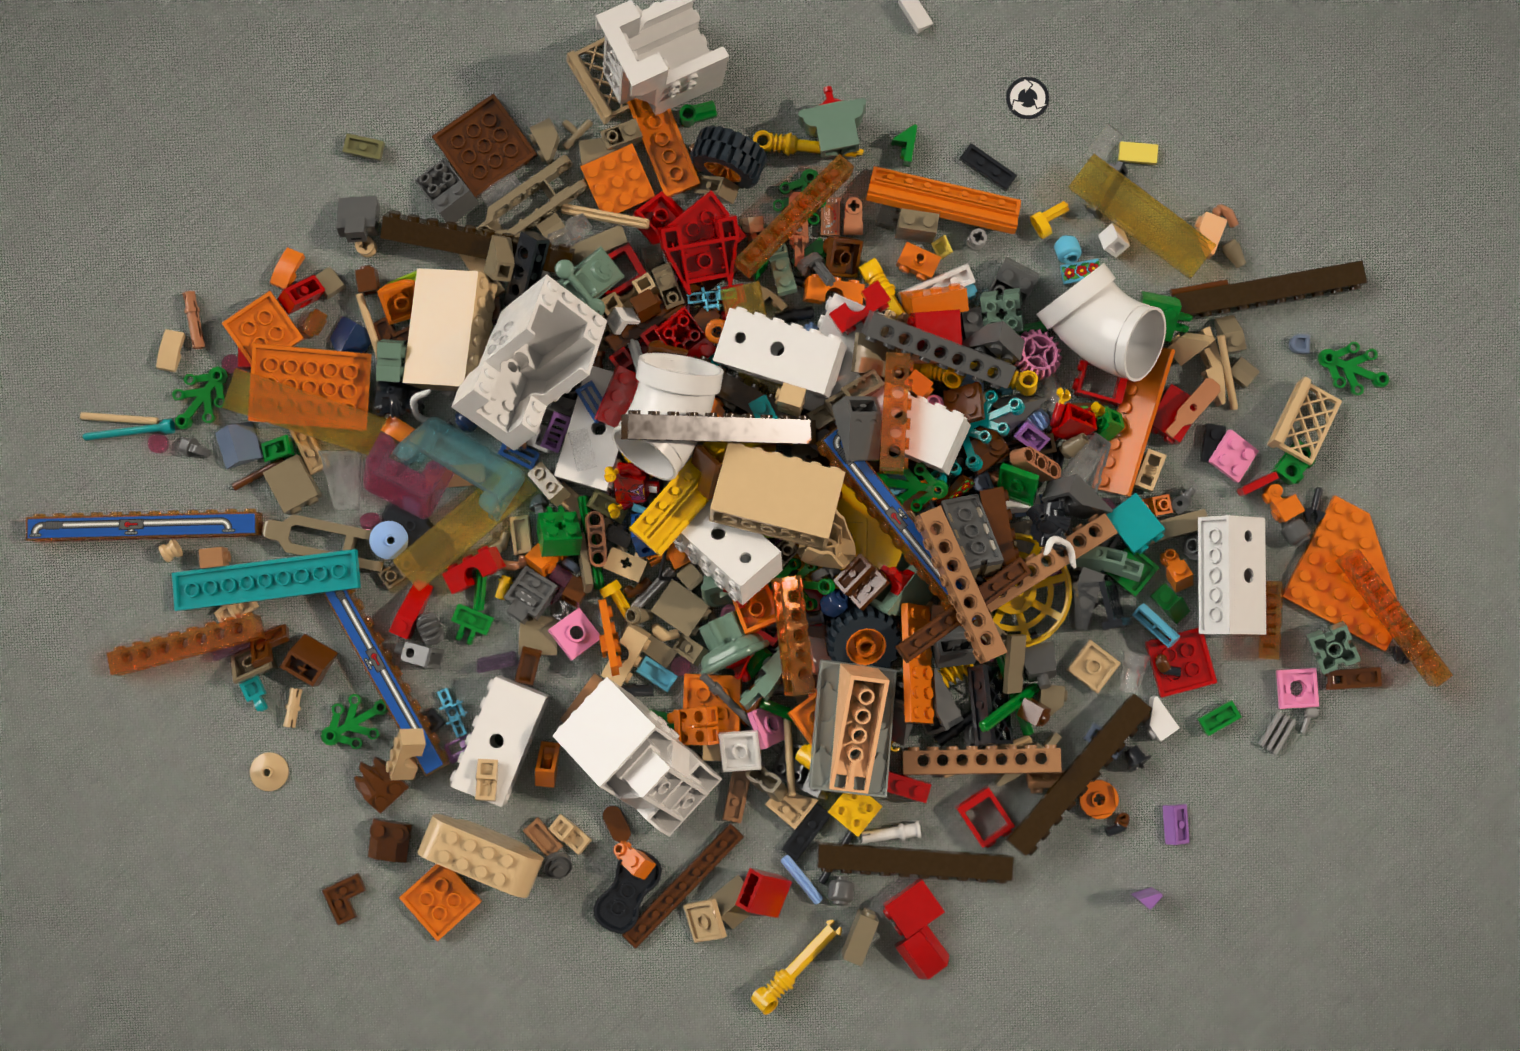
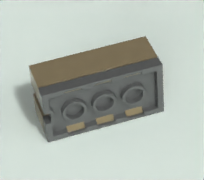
[940,494,1004,580]

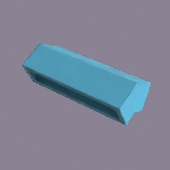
[1132,603,1180,648]

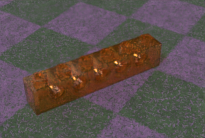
[879,352,914,475]
[771,575,815,696]

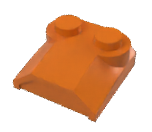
[377,279,415,325]
[732,584,782,635]

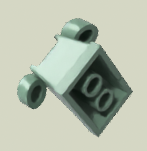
[555,246,625,316]

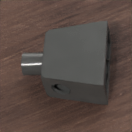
[394,641,445,669]
[1024,641,1056,689]

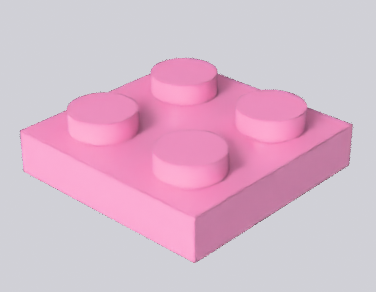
[1208,430,1259,483]

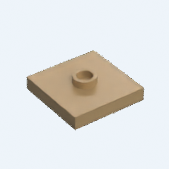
[1066,639,1121,694]
[683,898,727,943]

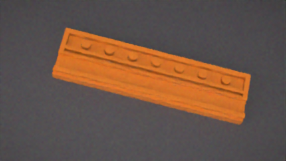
[866,166,1021,234]
[1093,348,1175,497]

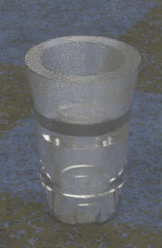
[1039,373,1069,418]
[1119,650,1151,694]

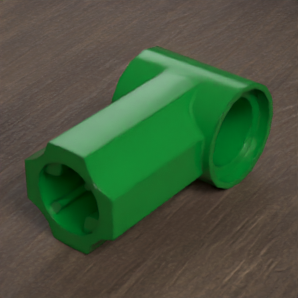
[679,100,717,127]

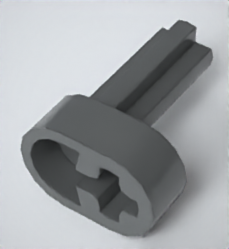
[797,252,836,287]

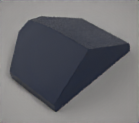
[330,316,371,353]

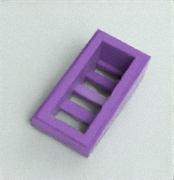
[540,411,571,453]

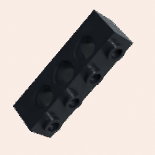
[503,232,550,306]

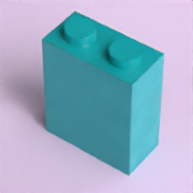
[1107,493,1165,555]

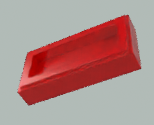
[1237,472,1279,496]

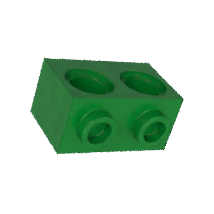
[1271,440,1316,486]

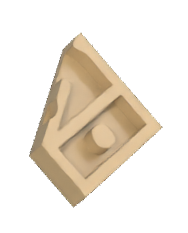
[764,793,818,830]

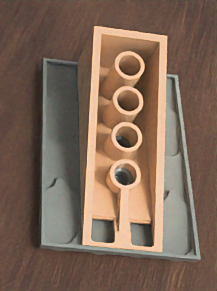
[809,659,897,798]

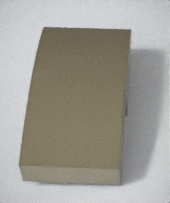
[753,284,790,312]
[378,552,420,590]

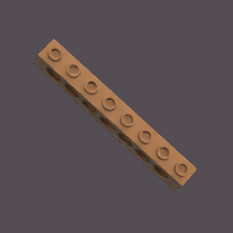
[914,505,1007,664]
[987,513,1118,613]
[903,745,1062,775]

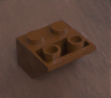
[280,634,338,687]

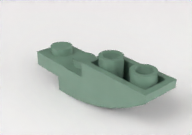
[762,221,797,297]
[1069,546,1144,582]
[739,640,793,710]

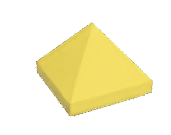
[931,235,953,260]

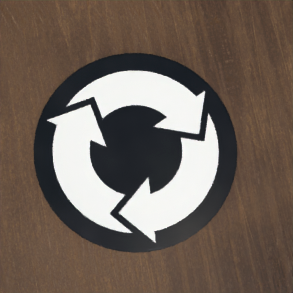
[1006,77,1049,119]

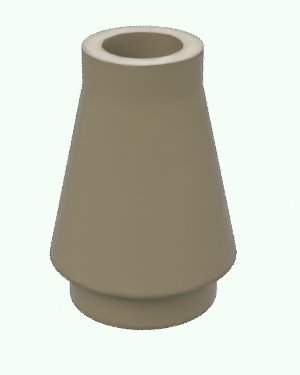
[1221,239,1247,268]
[1059,433,1089,459]
[625,606,653,626]

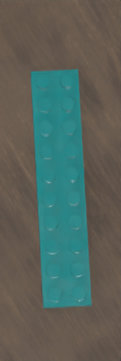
[172,549,361,611]

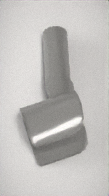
[1300,707,1318,733]

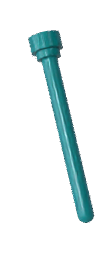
[83,418,175,441]

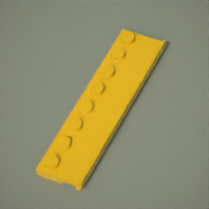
[629,442,759,557]

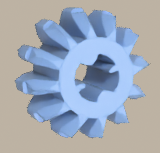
[1017,408,1050,431]

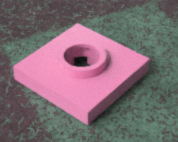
[548,608,600,661]
[1276,668,1319,709]
[747,708,784,750]

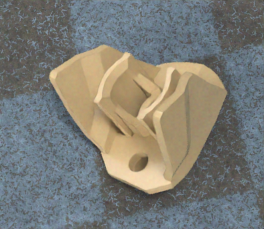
[797,509,856,569]

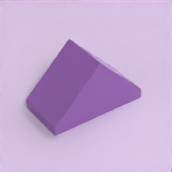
[1014,419,1050,451]

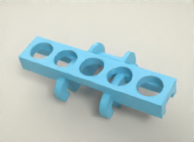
[687,285,738,312]
[437,688,468,738]

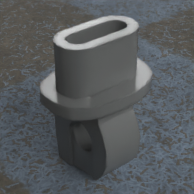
[178,437,211,458]
[1172,486,1196,515]
[529,494,549,518]
[810,567,841,581]

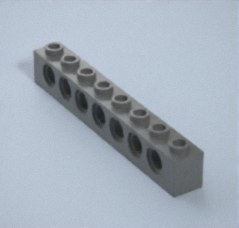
[861,310,1016,390]

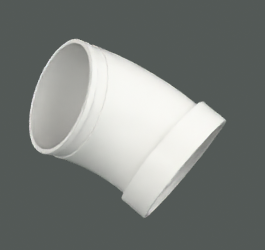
[1036,263,1166,382]
[612,353,724,481]

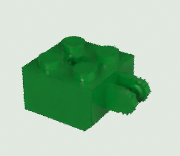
[1139,291,1193,342]
[536,506,582,557]

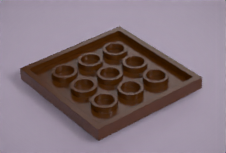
[432,93,538,199]

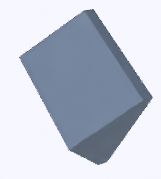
[215,421,264,470]

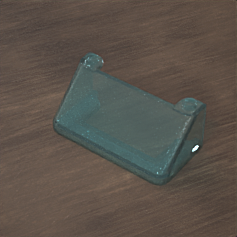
[392,417,525,522]

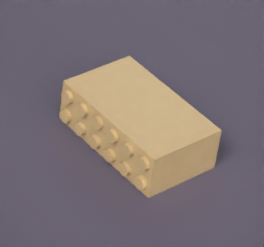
[402,269,497,392]
[709,442,845,550]

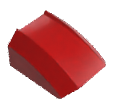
[633,191,684,246]
[894,925,950,980]

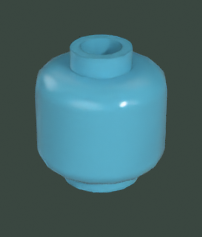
[1054,235,1082,264]

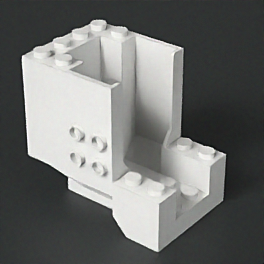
[595,0,729,116]
[451,275,607,450]
[553,677,722,837]

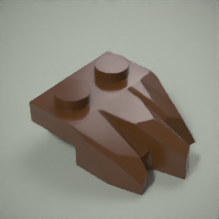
[354,756,409,814]

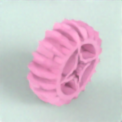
[1014,329,1062,381]

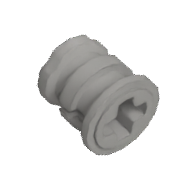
[967,228,987,250]

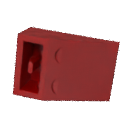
[654,306,716,358]

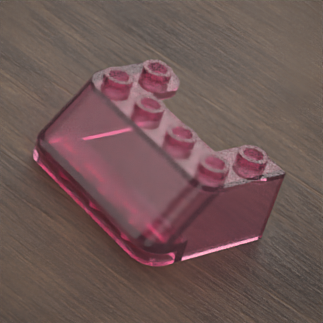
[363,432,455,519]

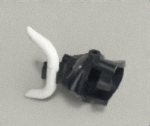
[374,381,440,425]
[1026,501,1076,569]

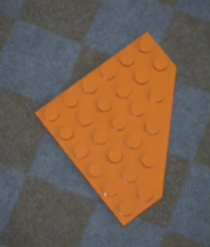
[1281,495,1403,651]

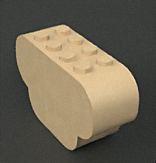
[417,814,544,898]

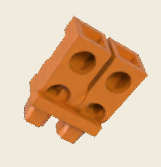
[667,706,719,745]

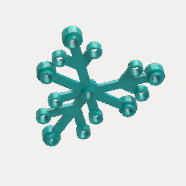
[931,390,1025,482]

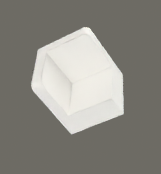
[1099,223,1130,258]
[607,307,640,335]
[527,424,558,453]

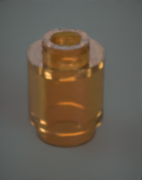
[301,308,328,338]

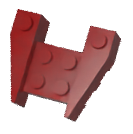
[657,214,740,295]

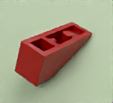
[389,579,434,639]

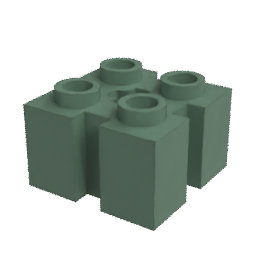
[980,288,1025,332]
[376,339,407,382]
[1306,621,1361,675]

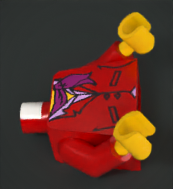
[1049,387,1105,441]
[604,462,660,519]

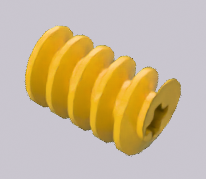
[938,664,974,688]

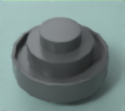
[1183,532,1198,561]
[543,852,572,879]

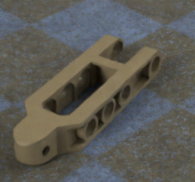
[476,155,589,238]
[262,514,389,572]

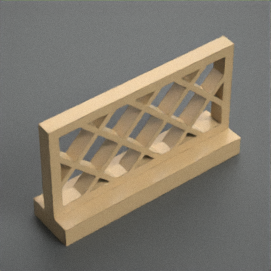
[566,37,630,125]
[1267,377,1342,465]

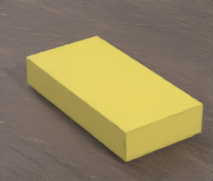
[1118,141,1158,165]

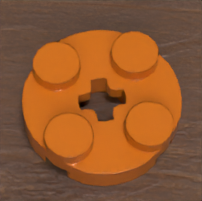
[1079,779,1119,819]

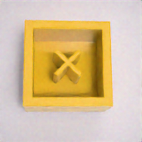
[828,793,883,837]

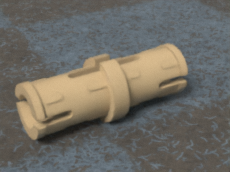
[283,688,303,728]

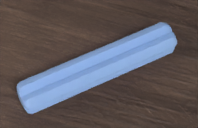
[781,854,823,905]

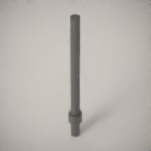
[700,673,782,754]

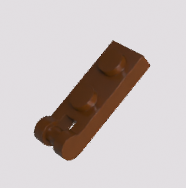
[1325,667,1382,690]

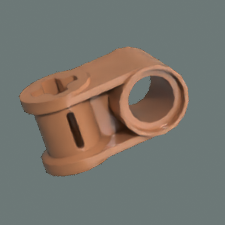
[843,197,863,235]

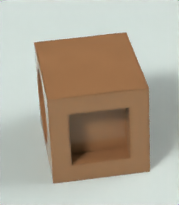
[199,547,231,569]

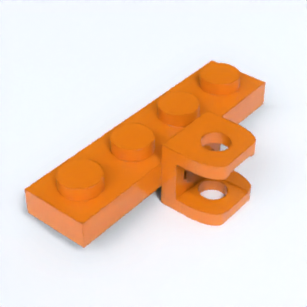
[598,599,622,676]

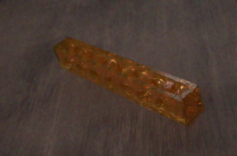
[735,154,854,278]
[1336,548,1453,687]
[106,612,265,676]

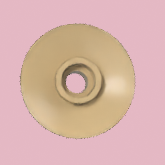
[250,752,289,791]

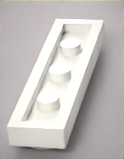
[897,263,976,305]

